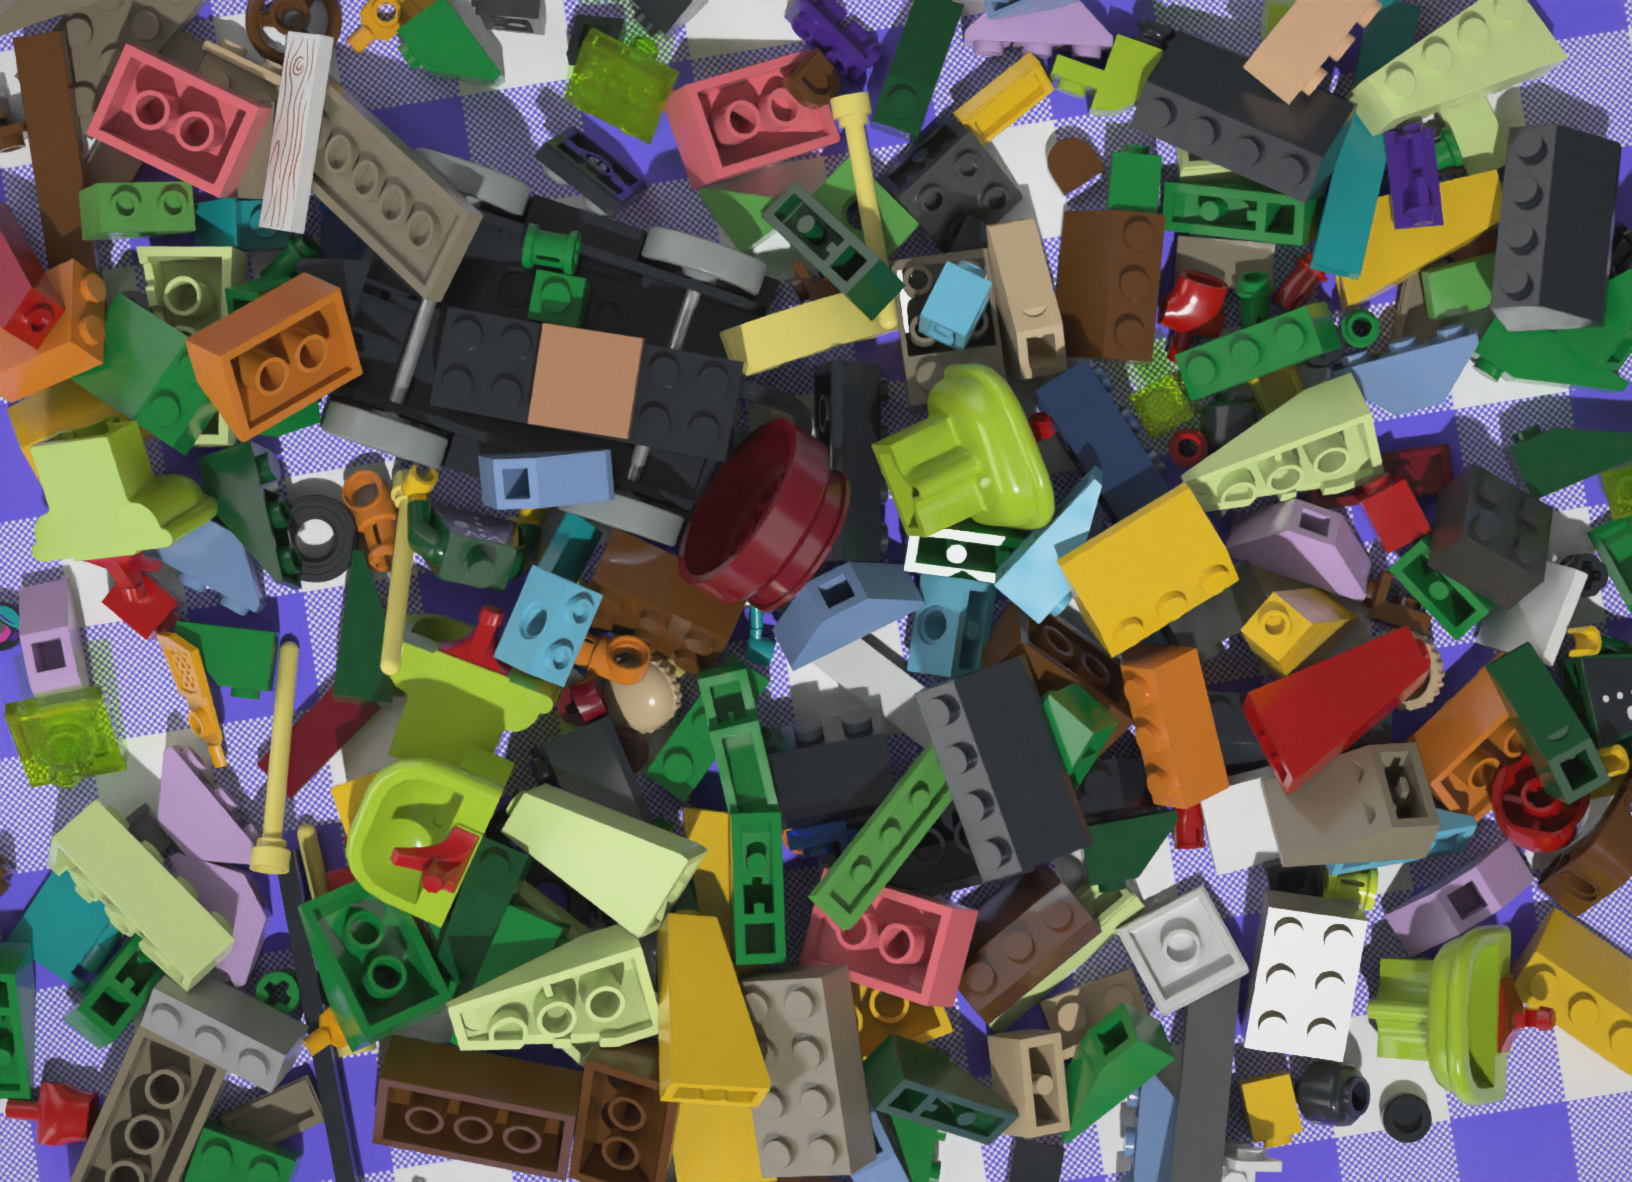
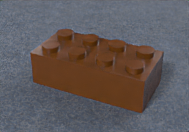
[372,1034,584,1181]

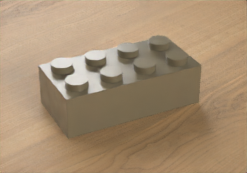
[738,964,877,1178]
[70,1023,231,1182]

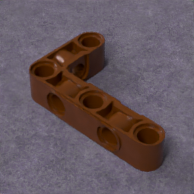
[1536,766,1632,917]

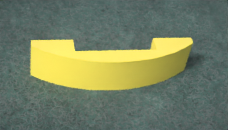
[719,293,898,377]

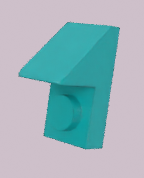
[194,197,293,252]

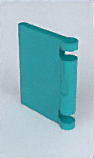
[7,870,122,992]

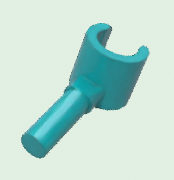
[746,604,776,666]

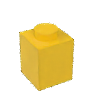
[1236,1069,1303,1148]

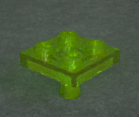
[563,27,680,145]
[4,685,127,788]

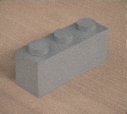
[140,974,309,1093]

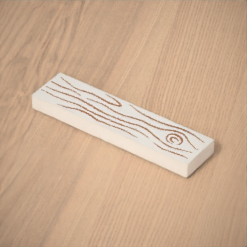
[259,31,334,234]

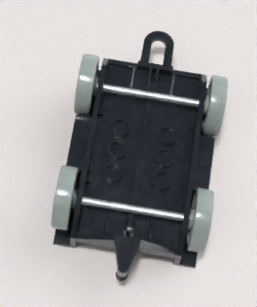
[296,148,813,547]

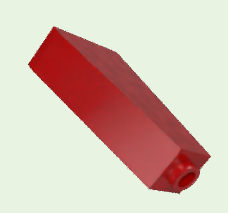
[0,201,65,350]
[1241,625,1431,796]

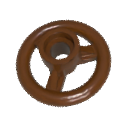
[245,0,342,66]

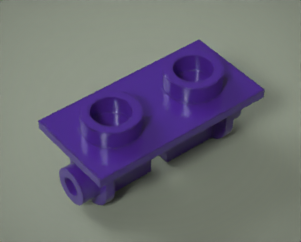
[784,0,883,86]
[1384,123,1444,230]

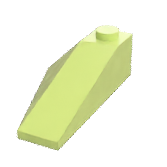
[1181,372,1384,512]
[446,924,659,1051]

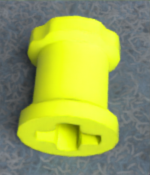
[1321,867,1378,911]

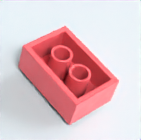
[86,43,273,198]

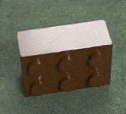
[588,528,747,674]

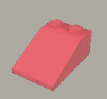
[661,49,841,191]
[799,868,979,1007]

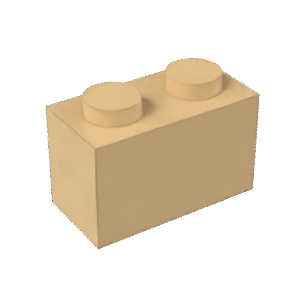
[987,1028,1070,1138]

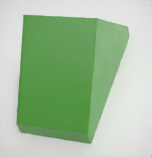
[700,187,778,254]

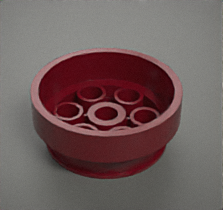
[678,418,851,611]

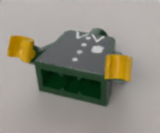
[401,464,551,592]
[1556,625,1632,777]

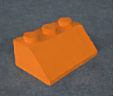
[185,272,363,442]
[1120,641,1230,809]
[1405,651,1527,822]

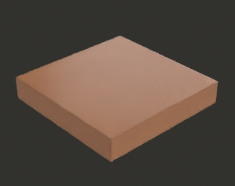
[527,323,645,439]

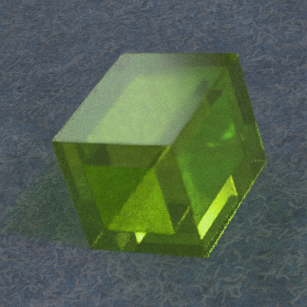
[1128,370,1202,439]

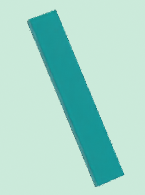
[1309,0,1421,280]

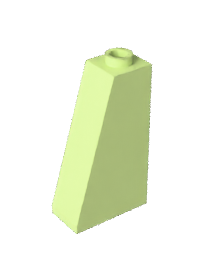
[501,783,708,939]

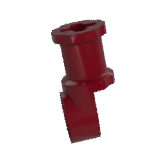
[557,675,610,727]

